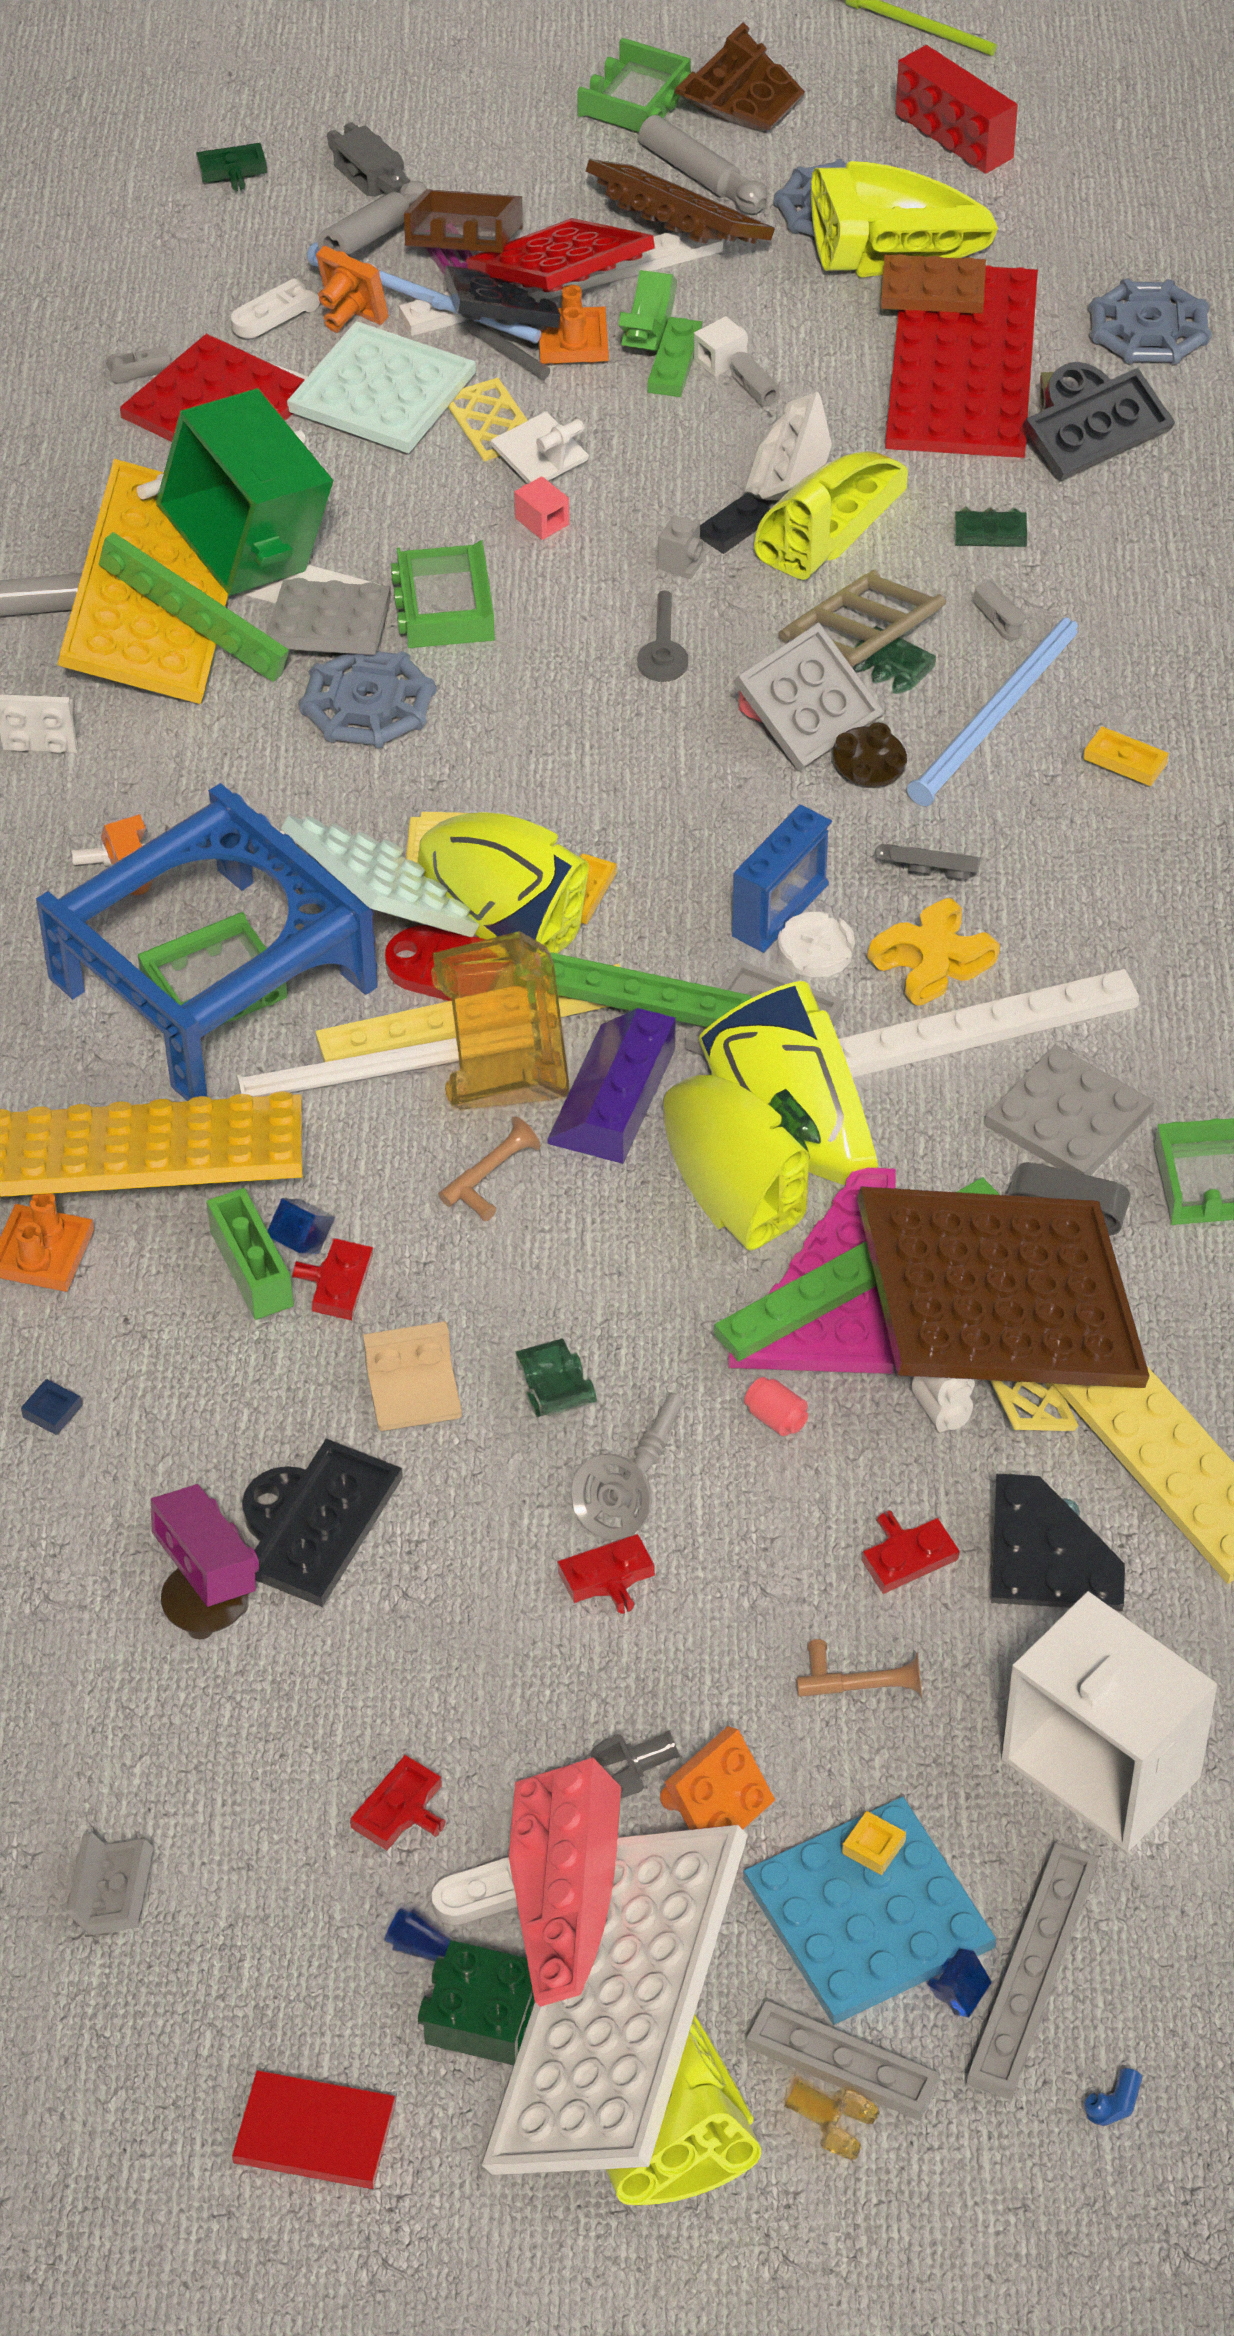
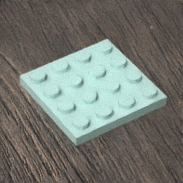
[287,321,476,453]
[281,815,479,937]

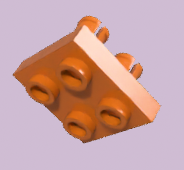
[316,246,389,333]
[538,284,609,364]
[0,1193,94,1292]
[660,1726,775,1830]

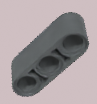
[1008,1162,1131,1236]

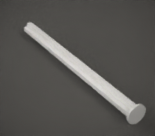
[236,1022,551,1097]

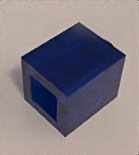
[267,1198,335,1254]

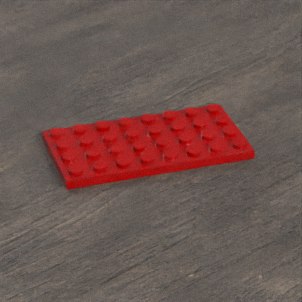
[885,265,1038,458]

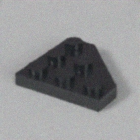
[444,265,561,330]
[991,1473,1125,1611]

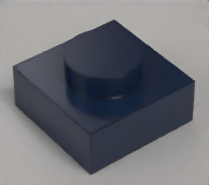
[21,1379,82,1435]

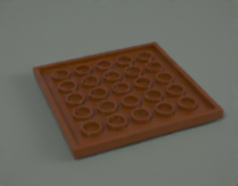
[857,1186,1150,1388]

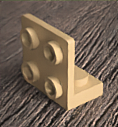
[363,1321,462,1431]

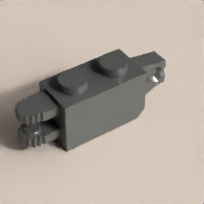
[326,122,410,197]

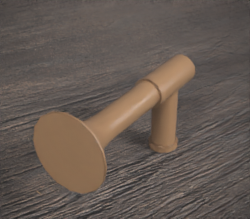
[438,1116,541,1221]
[797,1639,923,1699]

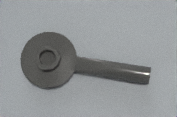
[637,590,688,682]

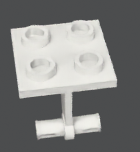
[490,411,589,484]
[0,695,78,753]

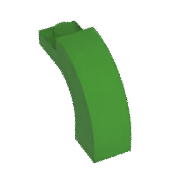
[618,270,677,351]

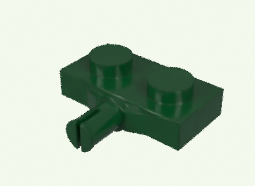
[196,143,267,191]

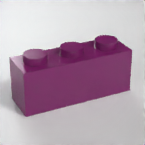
[150,1484,259,1607]

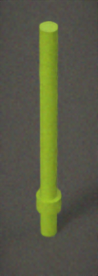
[844,0,997,56]

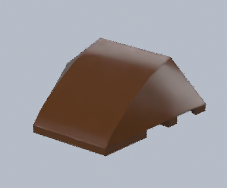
[674,21,805,130]

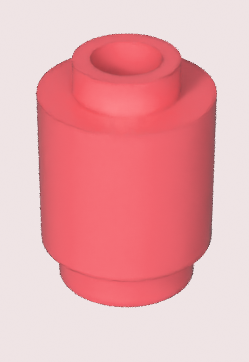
[744,1377,808,1436]

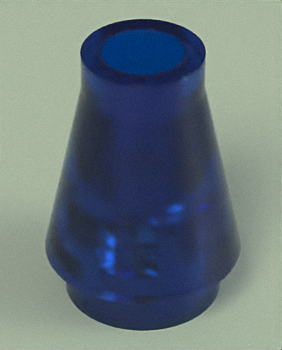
[384,1907,455,1962]

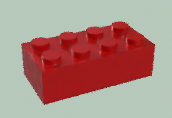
[895,44,1018,174]

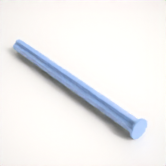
[907,617,1078,806]

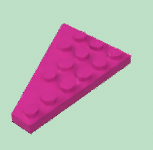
[729,1168,896,1374]

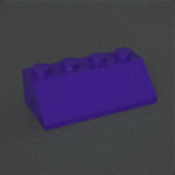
[547,1008,676,1164]

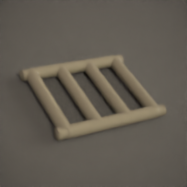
[778,570,946,667]

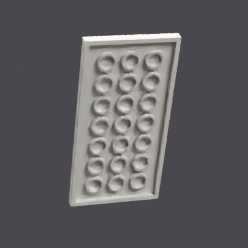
[482,1825,748,2175]

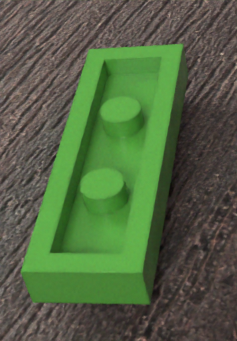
[647,317,703,397]

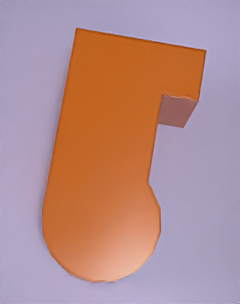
[101,814,153,895]

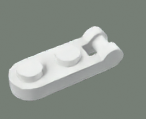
[231,278,320,339]
[432,1857,517,1925]

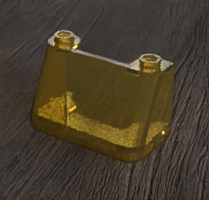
[431,931,569,1110]

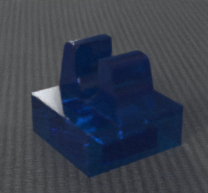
[927,1948,992,2018]

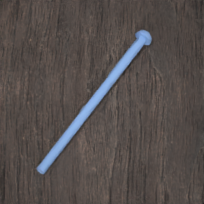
[307,242,541,343]

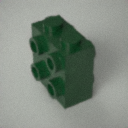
[418,1940,535,2066]

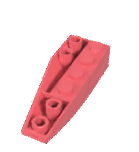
[509,1757,621,2007]

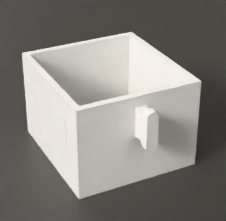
[1002,1591,1217,1853]

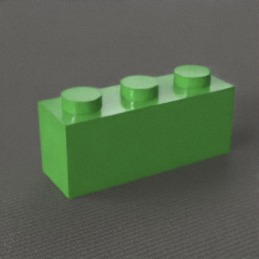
[206,1187,294,1320]

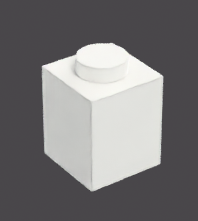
[694,316,748,377]

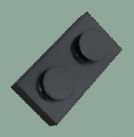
[700,493,771,554]

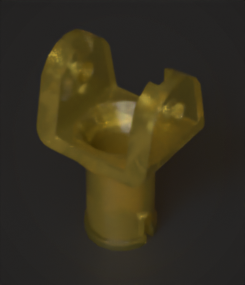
[784,2079,880,2160]

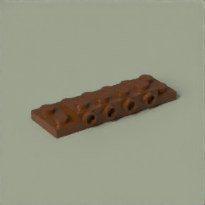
[585,159,775,244]

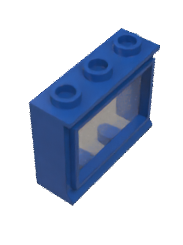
[732,804,832,953]

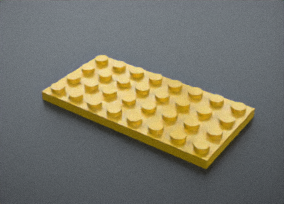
[57,459,228,704]
[0,1091,303,1197]

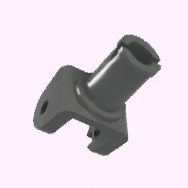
[591,1730,680,1798]

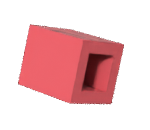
[514,476,569,540]

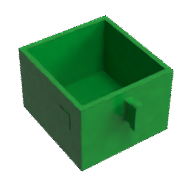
[156,388,334,596]

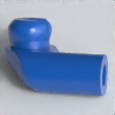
[1084,2068,1143,2126]

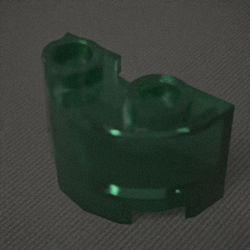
[515,1338,597,1417]

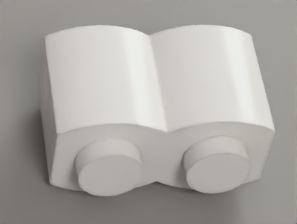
[912,1376,975,1433]

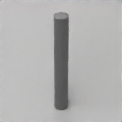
[470,321,550,380]

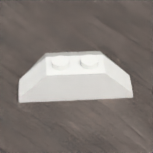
[745,392,832,500]

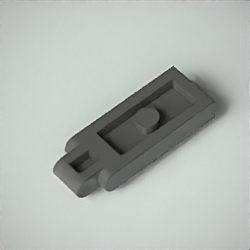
[875,844,981,879]

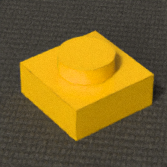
[842,1811,906,1875]

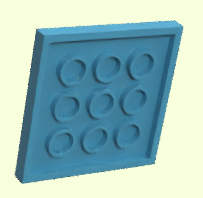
[743,1797,996,2025]

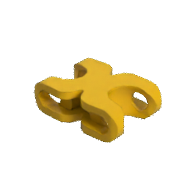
[867,898,1001,1006]

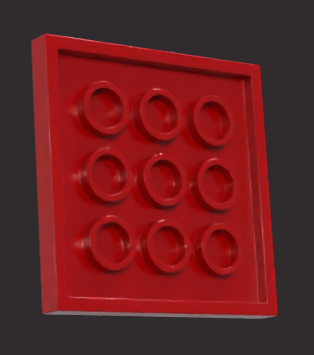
[466,218,655,293]
[120,333,305,442]

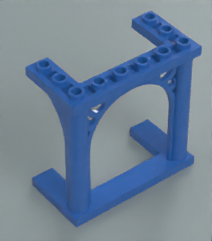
[36,783,378,1101]

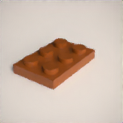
[881,254,986,314]

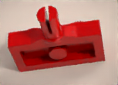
[292,1238,373,1321]
[862,1510,960,1594]
[557,1534,655,1614]
[350,1755,446,1851]

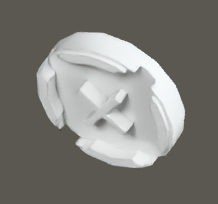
[777,912,855,977]

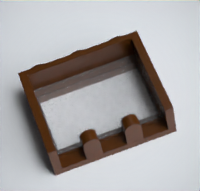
[404,189,523,253]

